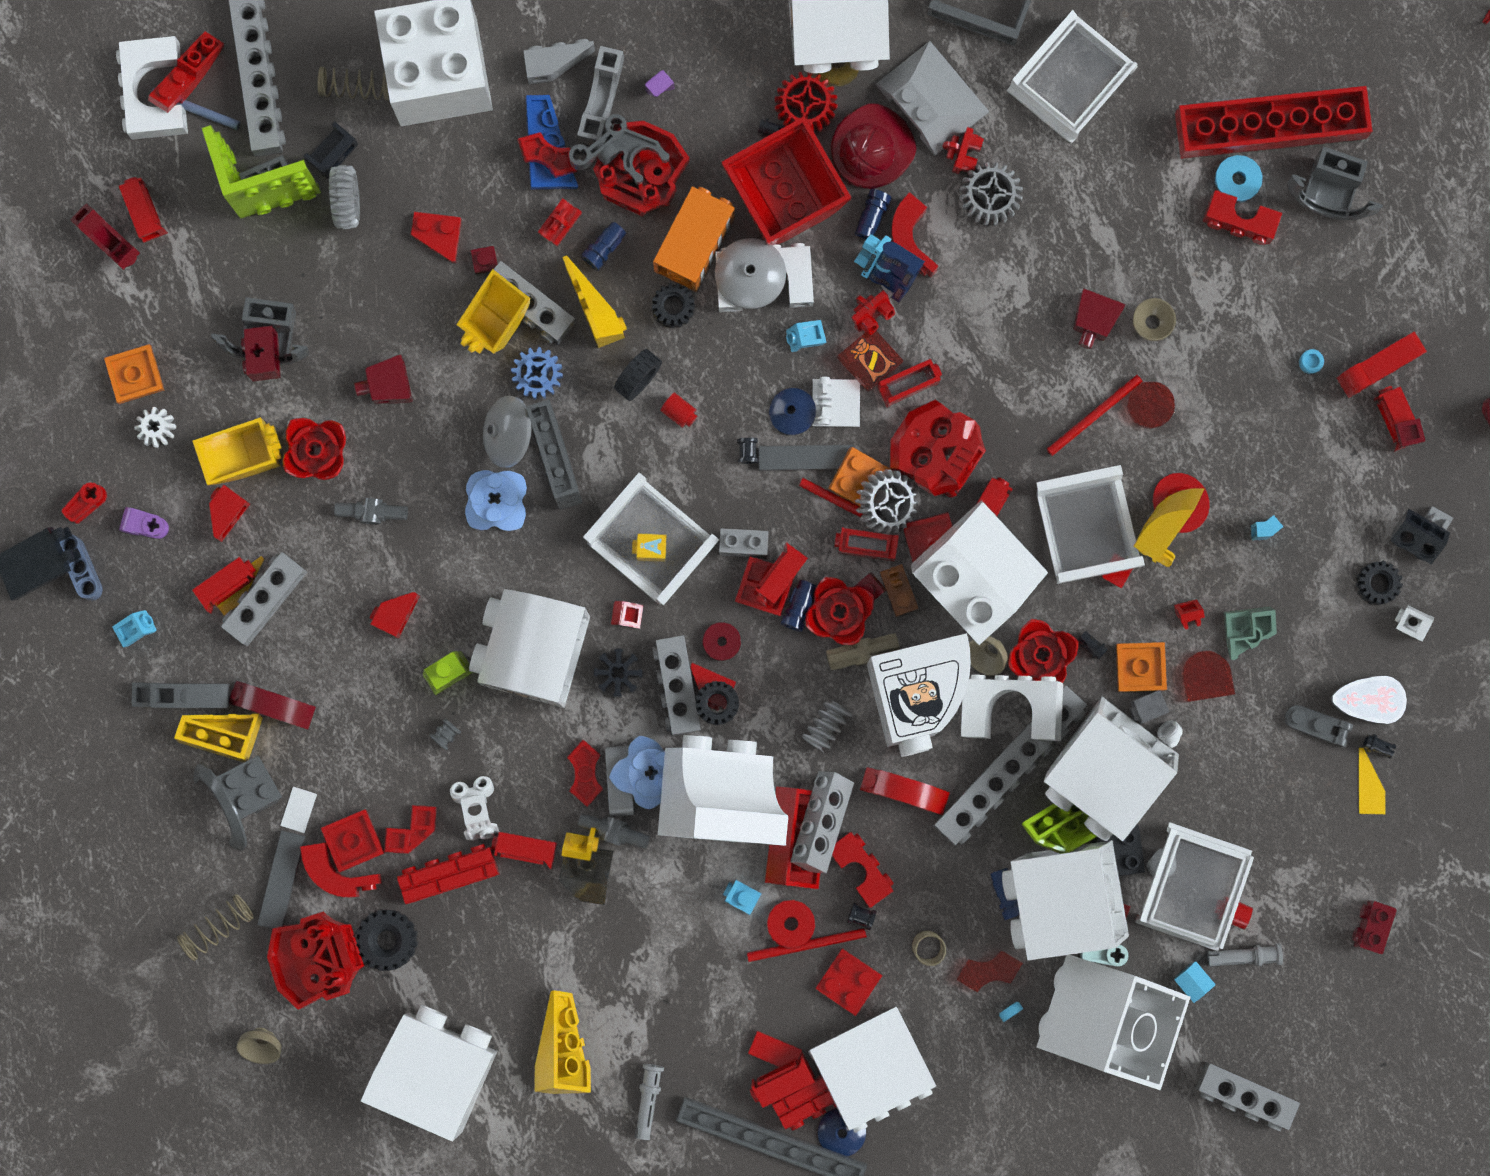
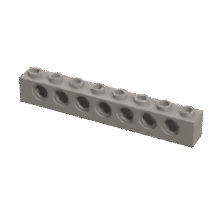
[229,0,286,157]
[933,685,1087,845]

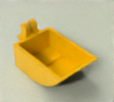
[456,269,530,354]
[193,417,282,485]
[1133,489,1204,567]

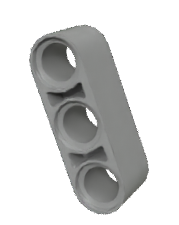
[605,746,634,817]

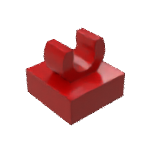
[1174,599,1205,630]

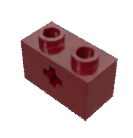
[241,326,281,382]

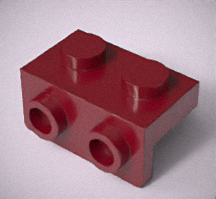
[1352,900,1397,954]

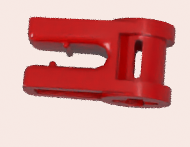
[62,482,107,524]

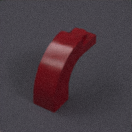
[70,203,140,270]
[229,680,316,730]

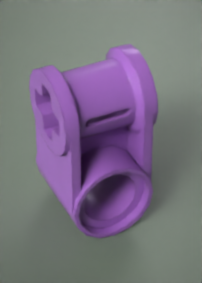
[119,507,169,539]

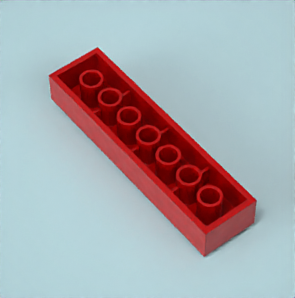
[1175,86,1373,159]

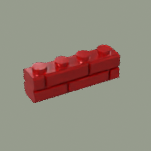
[397,844,500,904]
[772,1075,837,1131]

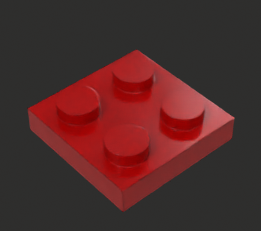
[321,809,385,873]
[815,948,882,1016]

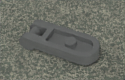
[1284,705,1353,748]

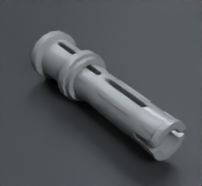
[1207,943,1283,967]
[635,1064,664,1140]

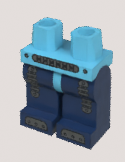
[854,234,925,303]

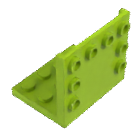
[202,125,321,219]

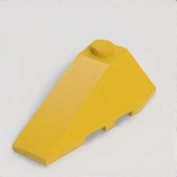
[562,255,627,348]
[535,990,591,1094]

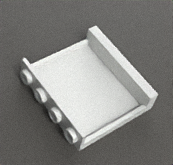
[808,1007,936,1133]

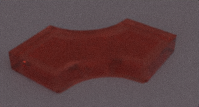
[956,950,1023,992]

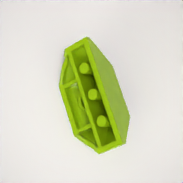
[1022,804,1097,854]

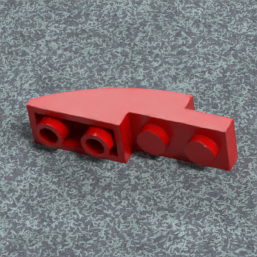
[148,31,224,113]

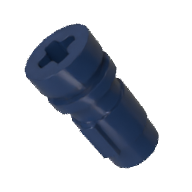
[855,189,892,240]
[580,222,626,271]
[780,580,817,632]
[990,868,1020,920]

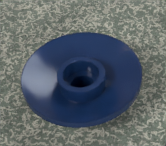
[769,388,816,435]
[818,1108,866,1156]

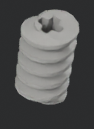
[802,700,852,753]

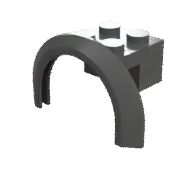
[1287,146,1383,220]
[211,297,309,365]
[193,755,282,851]

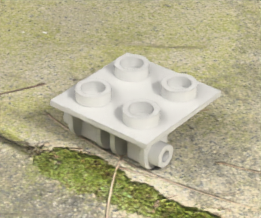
[812,377,860,427]

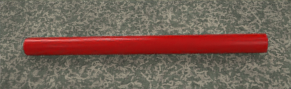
[1046,375,1143,456]
[747,928,867,962]

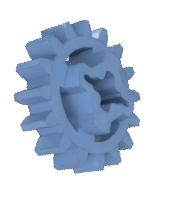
[511,347,563,400]

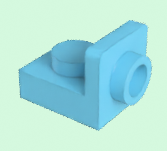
[786,320,826,352]
[112,610,156,648]
[723,880,761,915]

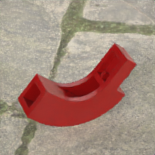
[891,192,939,277]
[860,767,950,815]
[300,843,382,897]

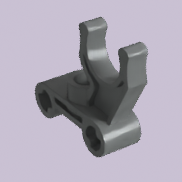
[569,114,669,185]

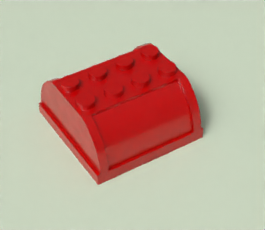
[721,116,852,245]

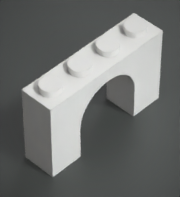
[116,36,188,140]
[715,243,814,312]
[961,675,1063,741]

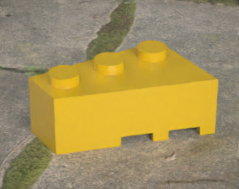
[174,714,263,762]

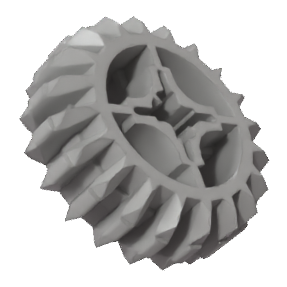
[959,162,1023,226]
[329,165,360,230]
[855,469,919,534]

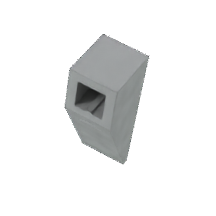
[524,39,595,84]

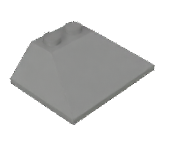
[876,41,989,156]

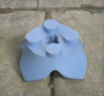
[465,470,527,531]
[609,736,665,809]

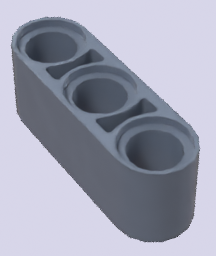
[60,534,103,601]

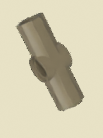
[826,633,900,671]

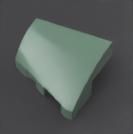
[1223,607,1277,660]

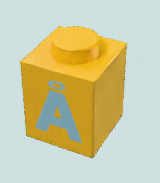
[632,534,666,562]

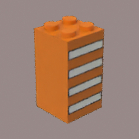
[653,186,735,293]

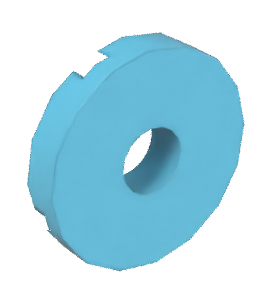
[1215,155,1262,203]

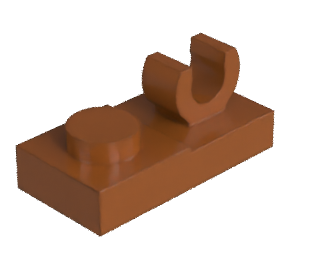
[879,564,919,617]

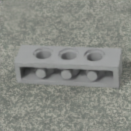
[483,261,576,345]
[221,552,307,646]
[652,635,701,736]
[790,771,854,873]
[1195,1062,1300,1132]

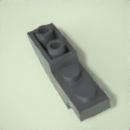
[132,682,230,708]

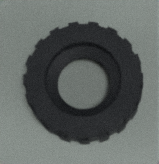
[614,349,662,401]

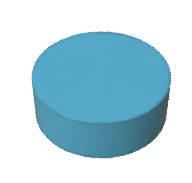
[1299,349,1324,374]
[999,1002,1023,1022]

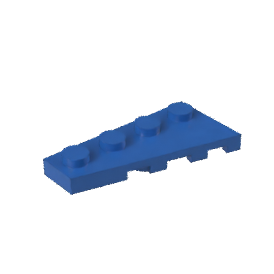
[526,95,578,190]

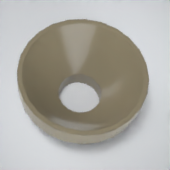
[1133,298,1176,342]
[969,636,1008,676]
[236,1028,282,1064]

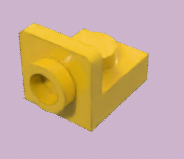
[562,827,599,861]

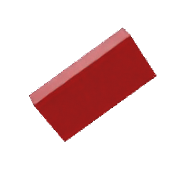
[748,1031,802,1067]

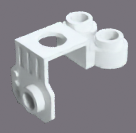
[450,776,499,841]

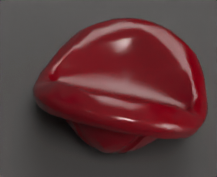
[831,103,916,189]

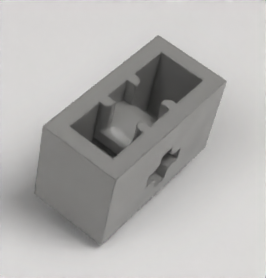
[719,528,769,558]

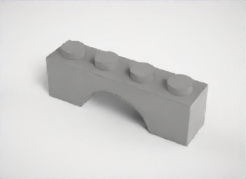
[577,46,624,146]

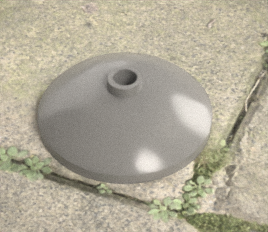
[715,238,786,309]
[483,396,531,468]

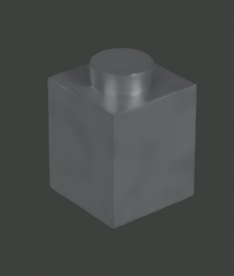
[1129,690,1169,724]

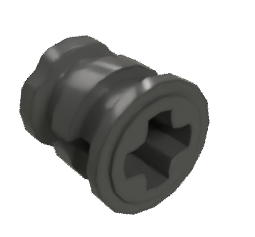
[429,718,461,750]

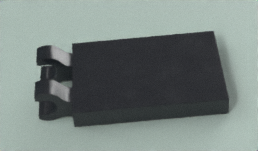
[0,527,81,601]

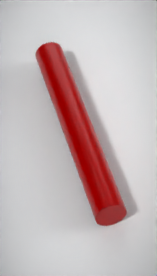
[799,478,863,518]

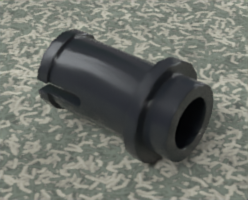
[757,118,785,137]
[1077,631,1108,660]
[1363,734,1396,759]

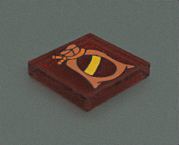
[837,331,904,392]

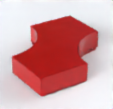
[518,132,577,178]
[567,740,603,807]

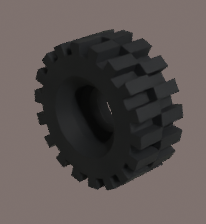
[355,910,418,971]

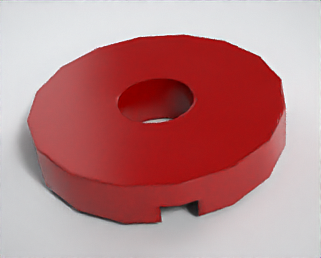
[767,900,815,949]

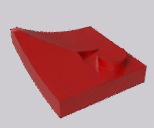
[903,512,952,563]
[735,556,796,616]

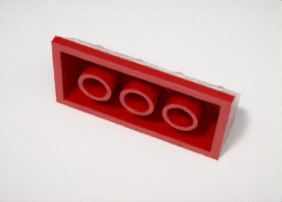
[765,786,820,889]

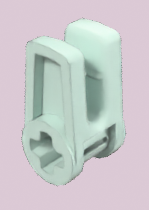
[1080,945,1128,966]

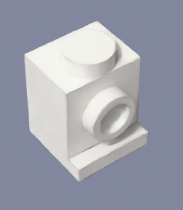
[1395,605,1434,641]

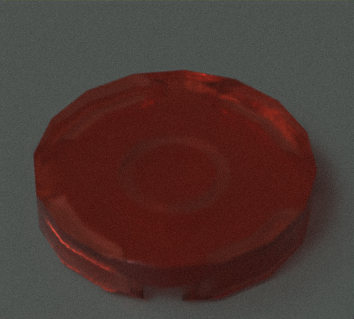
[1127,382,1175,429]

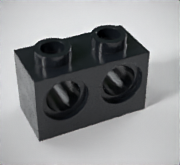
[1390,509,1450,565]

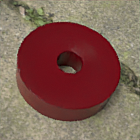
[703,622,741,661]

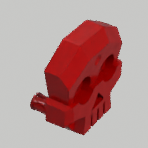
[593,121,690,217]
[890,399,986,498]
[267,912,364,1010]

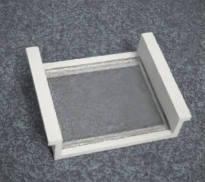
[1007,10,1137,144]
[1036,465,1145,584]
[583,473,719,605]
[1135,822,1254,951]

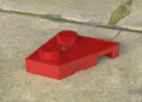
[411,212,462,264]

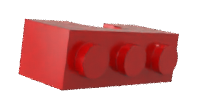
[1202,190,1282,245]
[832,832,894,908]

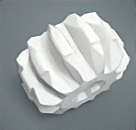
[134,407,176,448]

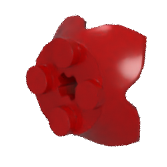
[283,418,346,480]
[806,577,874,645]
[1008,619,1078,683]

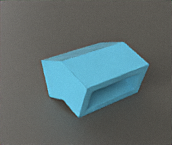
[1251,515,1283,540]
[1174,961,1216,1003]

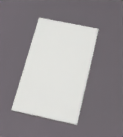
[280,787,317,833]

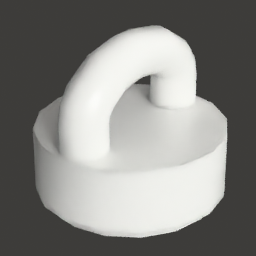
[1157,720,1183,748]

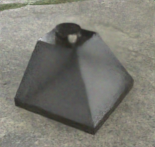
[559,848,614,905]

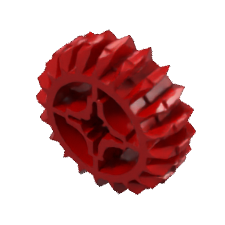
[774,71,838,132]

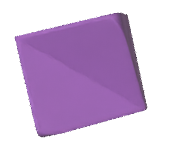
[645,70,675,97]

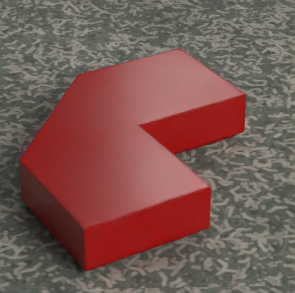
[384,805,437,854]

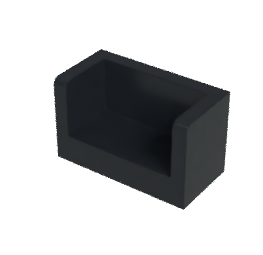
[303,121,358,179]

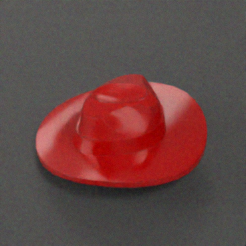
[1153,473,1210,533]

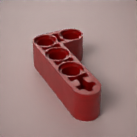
[1336,331,1427,398]

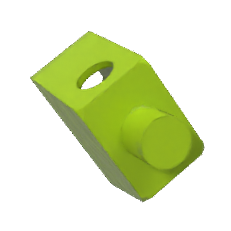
[423,651,473,695]

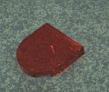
[1182,651,1235,702]

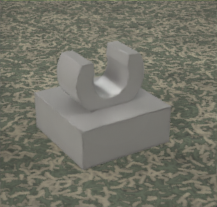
[1424,506,1453,530]

